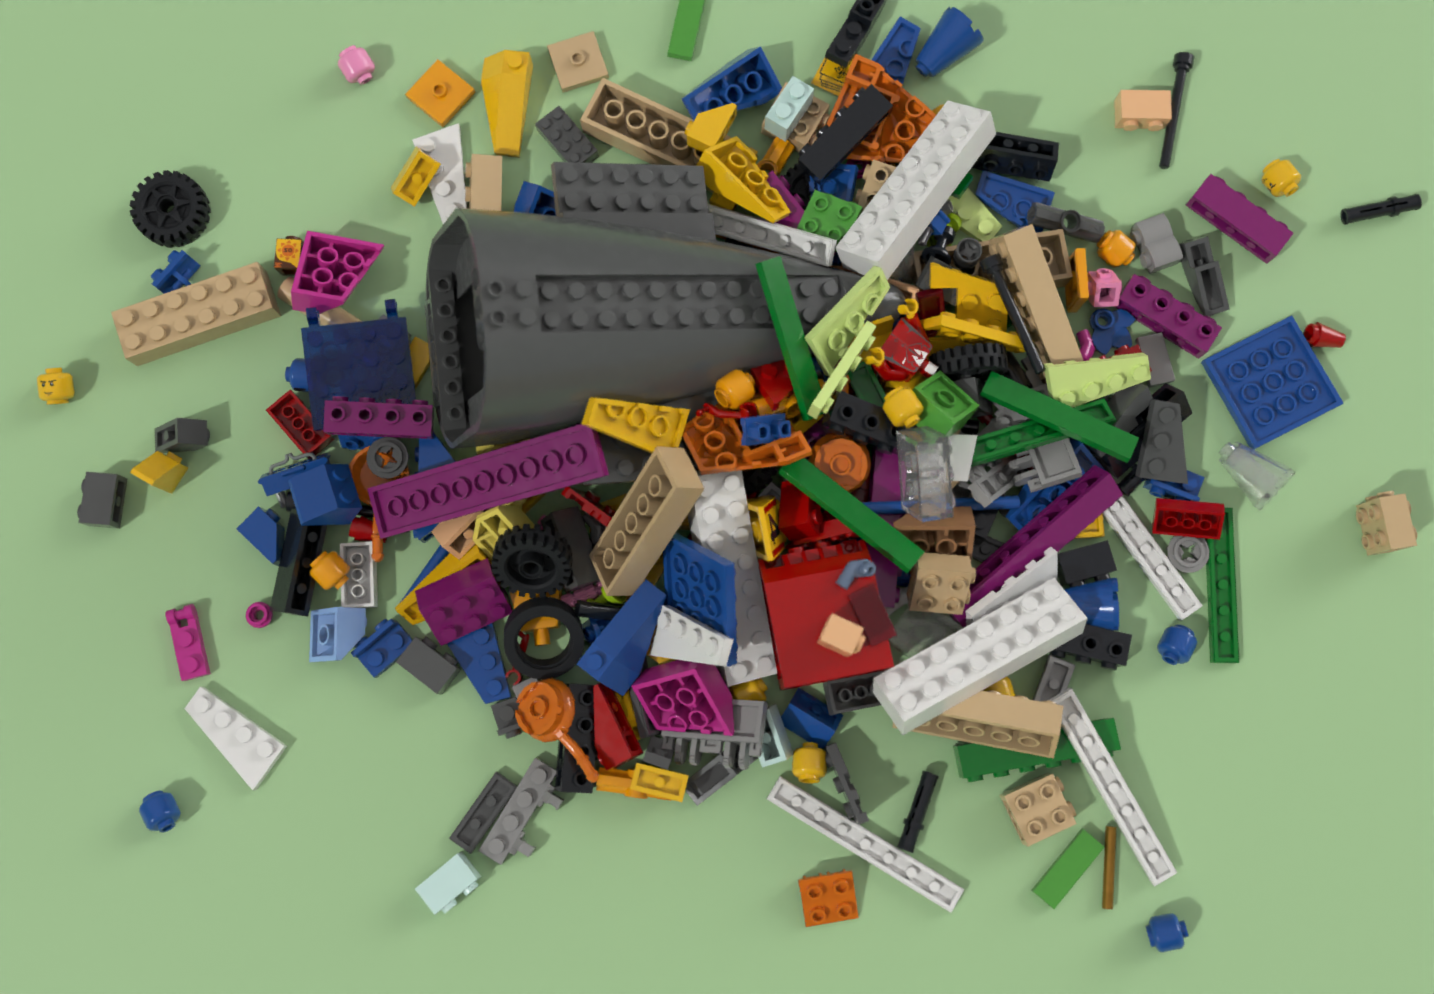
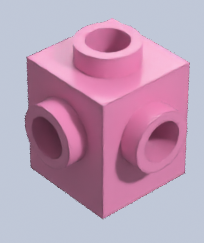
[1087,268,1122,307]

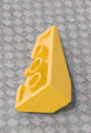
[481,50,533,158]
[696,136,791,223]
[395,543,492,625]

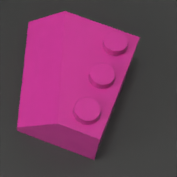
[291,231,384,314]
[631,660,734,736]

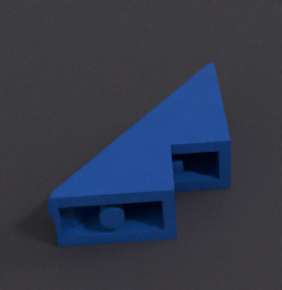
[413,431,456,543]

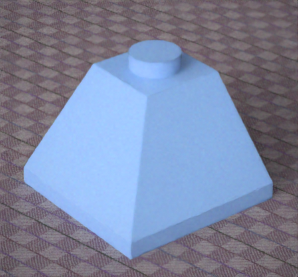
[309,607,367,662]

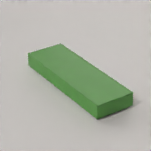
[668,0,705,61]
[1032,828,1104,909]

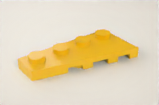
[920,312,1034,353]
[582,398,690,453]

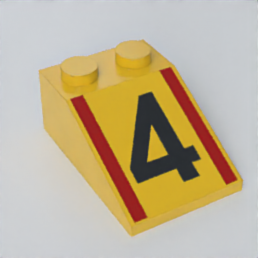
[747,495,787,561]

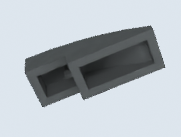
[1179,236,1230,316]
[1083,383,1153,458]
[685,745,759,806]

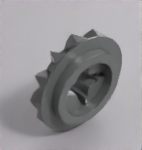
[366,437,409,479]

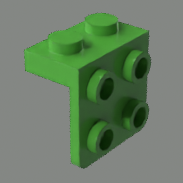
[797,190,863,253]

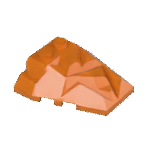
[824,54,936,164]
[682,385,812,475]

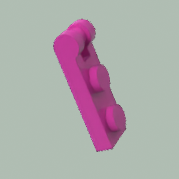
[165,604,211,681]

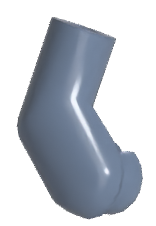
[835,559,876,590]

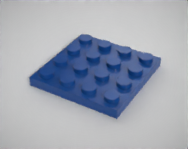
[1201,315,1344,451]
[663,533,738,667]

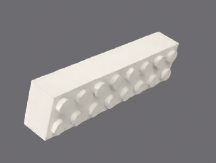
[835,101,996,280]
[688,470,777,687]
[873,578,1087,735]

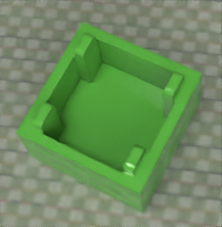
[913,370,980,445]

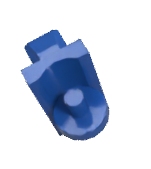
[151,250,201,294]
[740,412,791,446]

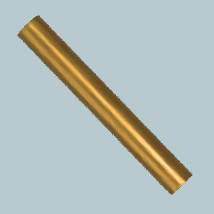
[1102,826,1117,909]

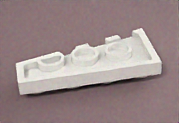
[412,123,468,224]
[184,687,287,791]

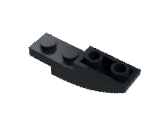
[825,0,887,68]

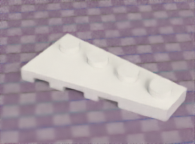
[966,547,1058,626]
[650,605,733,666]

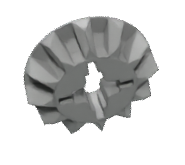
[1166,536,1209,573]

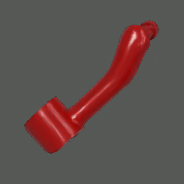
[696,402,757,419]
[505,630,530,685]

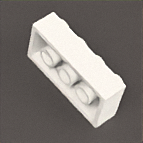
[340,541,378,608]

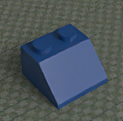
[288,464,362,526]

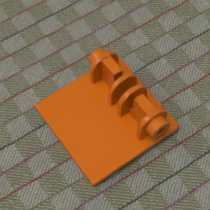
[798,869,859,927]

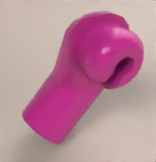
[1076,329,1095,361]

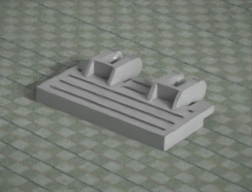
[990,383,1082,493]
[661,699,768,770]

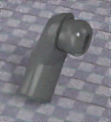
[583,513,606,547]

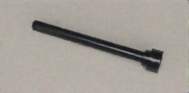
[1159,52,1195,169]
[979,254,1046,374]

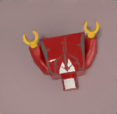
[864,299,938,382]

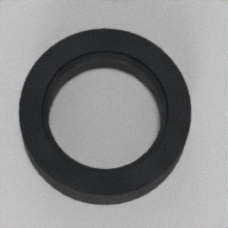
[504,597,584,680]

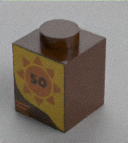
[274,236,304,276]

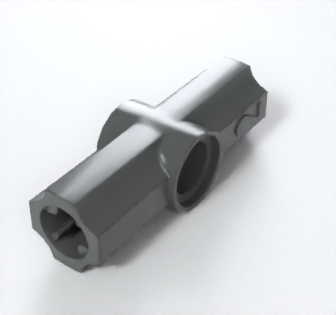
[1026,202,1105,243]

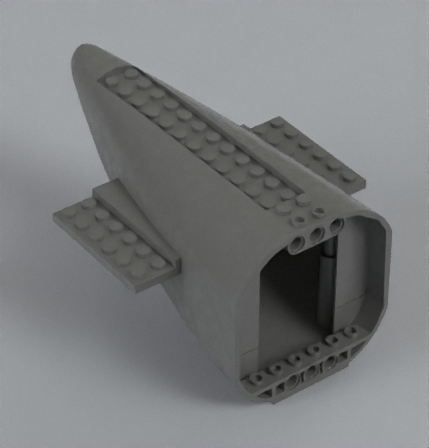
[425,162,906,485]

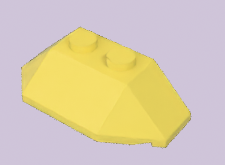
[472,505,534,561]

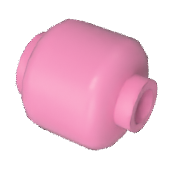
[338,45,375,85]

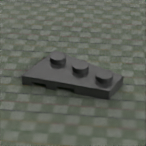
[1135,399,1188,484]
[825,743,869,825]

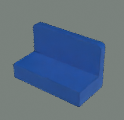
[781,688,843,749]

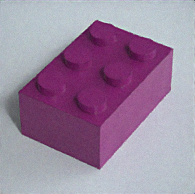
[415,558,513,646]

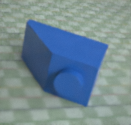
[236,506,285,566]

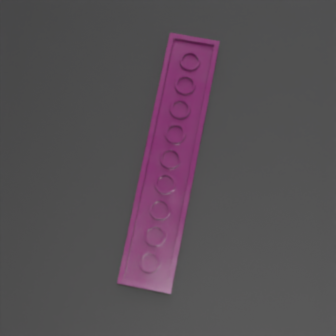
[367,424,609,539]

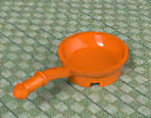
[808,375,871,493]
[349,446,410,562]
[515,678,599,783]

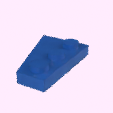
[975,170,1055,233]
[447,623,512,704]

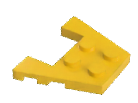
[928,262,1009,360]

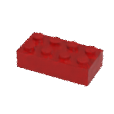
[266,389,335,459]
[1152,498,1225,540]
[793,519,859,549]

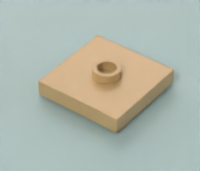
[547,31,609,93]

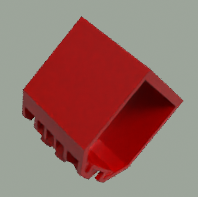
[758,539,894,691]

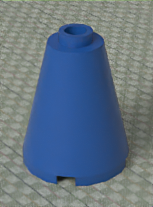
[915,7,984,77]
[1064,578,1119,631]

